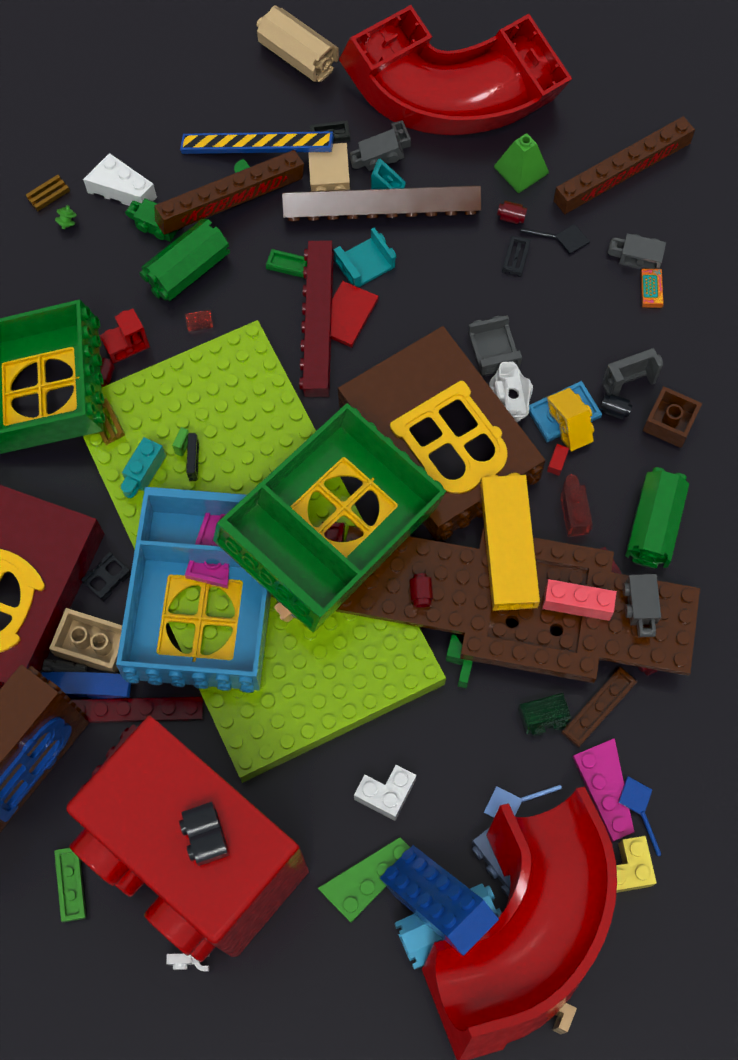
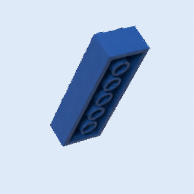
[380,845,499,956]

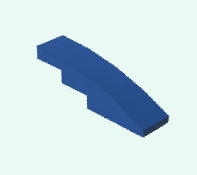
[42,672,131,699]

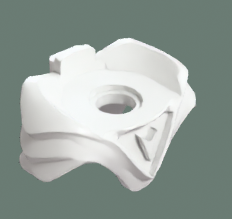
[489,362,533,422]

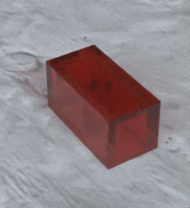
[185,310,213,331]

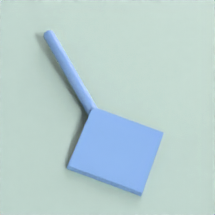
[484,785,562,818]

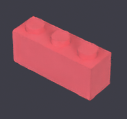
[542,579,617,621]

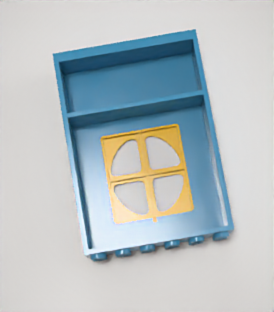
[116,487,271,693]

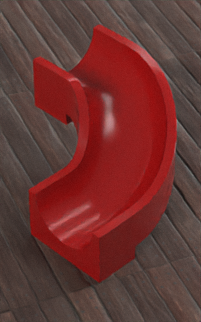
[339,5,572,135]
[422,786,617,1060]

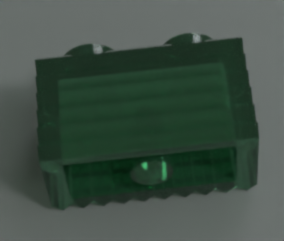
[518,693,571,736]

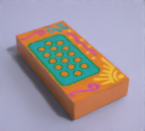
[640,269,663,308]

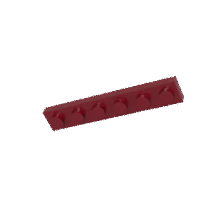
[72,697,203,723]

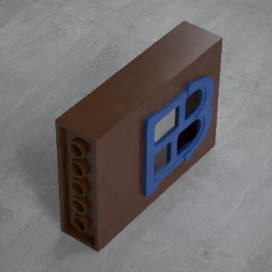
[0,664,89,833]

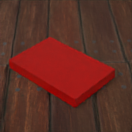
[331,281,379,348]

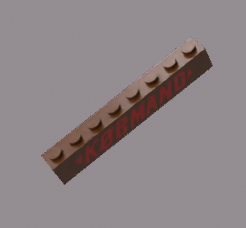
[553,116,695,215]
[154,150,304,235]

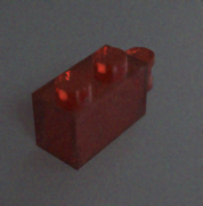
[561,474,593,537]

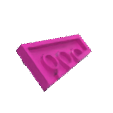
[185,513,229,589]
[572,738,634,842]

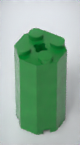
[139,219,230,301]
[625,467,690,568]

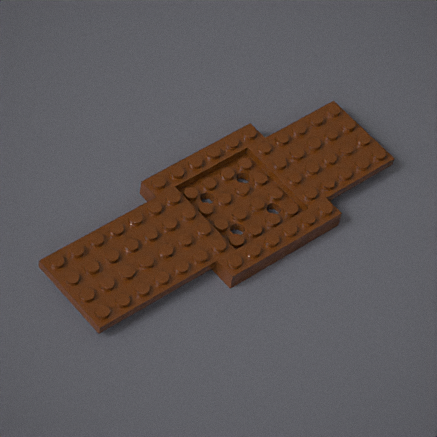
[335,526,700,683]

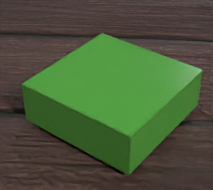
[172,427,189,456]

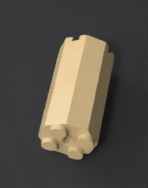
[256,5,339,82]

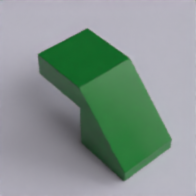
[446,635,473,688]

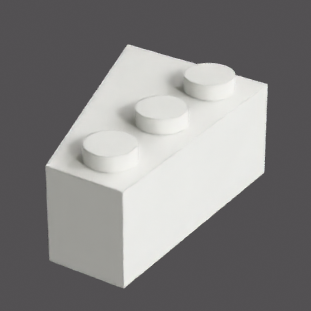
[83,153,157,206]

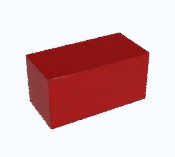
[547,444,569,476]

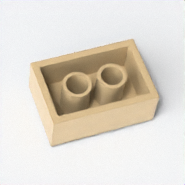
[49,608,122,674]

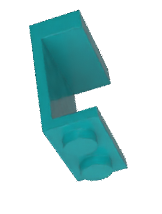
[333,228,397,287]

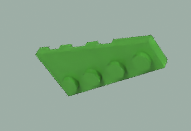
[318,838,411,923]

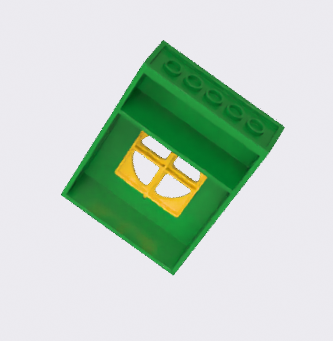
[0,299,105,454]
[213,403,446,633]

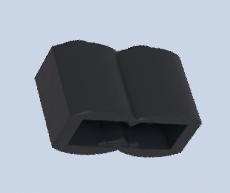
[179,802,230,866]

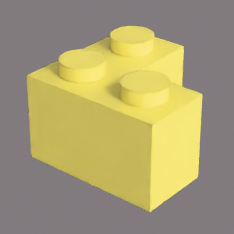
[616,836,657,893]

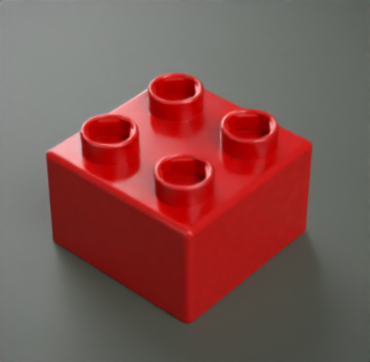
[66,715,309,962]

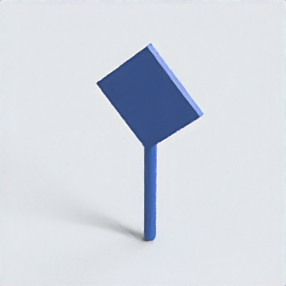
[618,776,661,856]

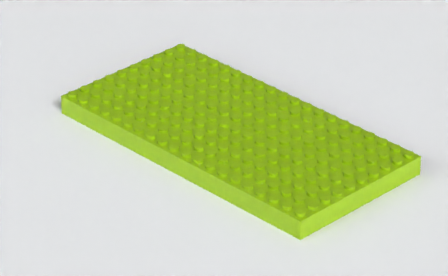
[83,320,446,783]

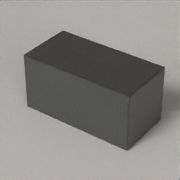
[391,120,411,149]

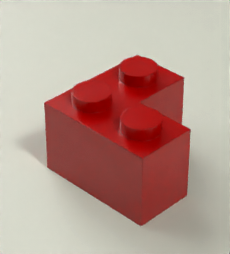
[99,308,150,364]

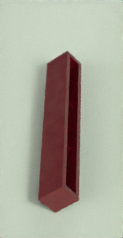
[299,240,334,397]

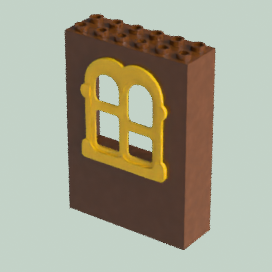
[338,326,545,541]

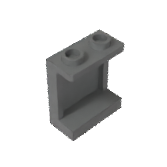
[468,315,522,376]
[602,348,663,396]

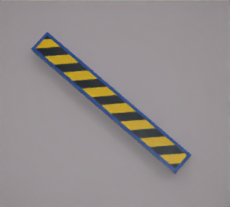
[180,131,334,154]

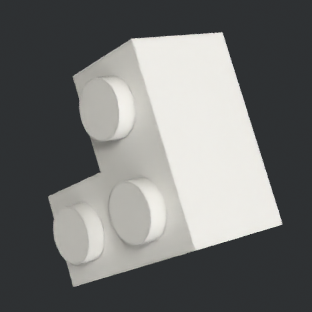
[354,765,416,821]

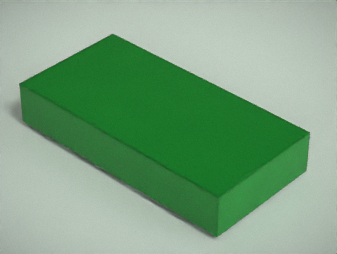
[266,249,307,278]

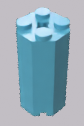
[395,883,502,970]

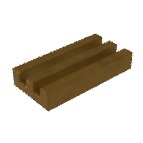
[26,175,70,212]
[99,398,125,445]

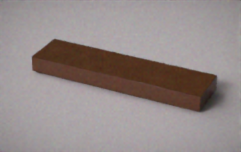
[561,667,637,748]

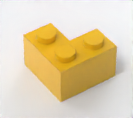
[547,388,594,451]

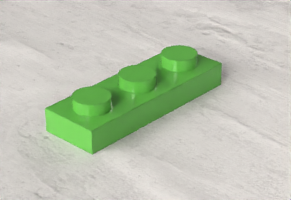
[54,848,87,922]

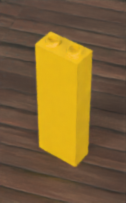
[480,473,540,611]

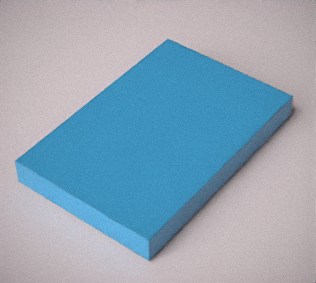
[529,381,602,443]

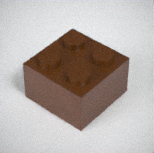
[643,386,702,448]

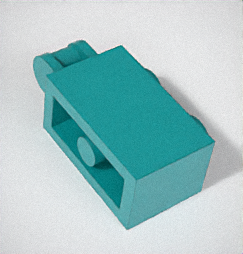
[121,437,166,498]

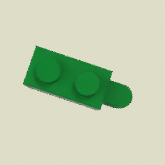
[125,199,179,242]

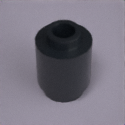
[600,394,632,420]

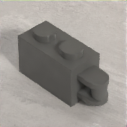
[349,128,405,171]
[608,233,666,269]
[623,574,661,637]

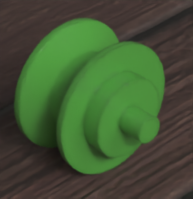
[55,205,77,229]

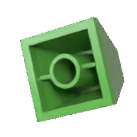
[494,133,549,194]

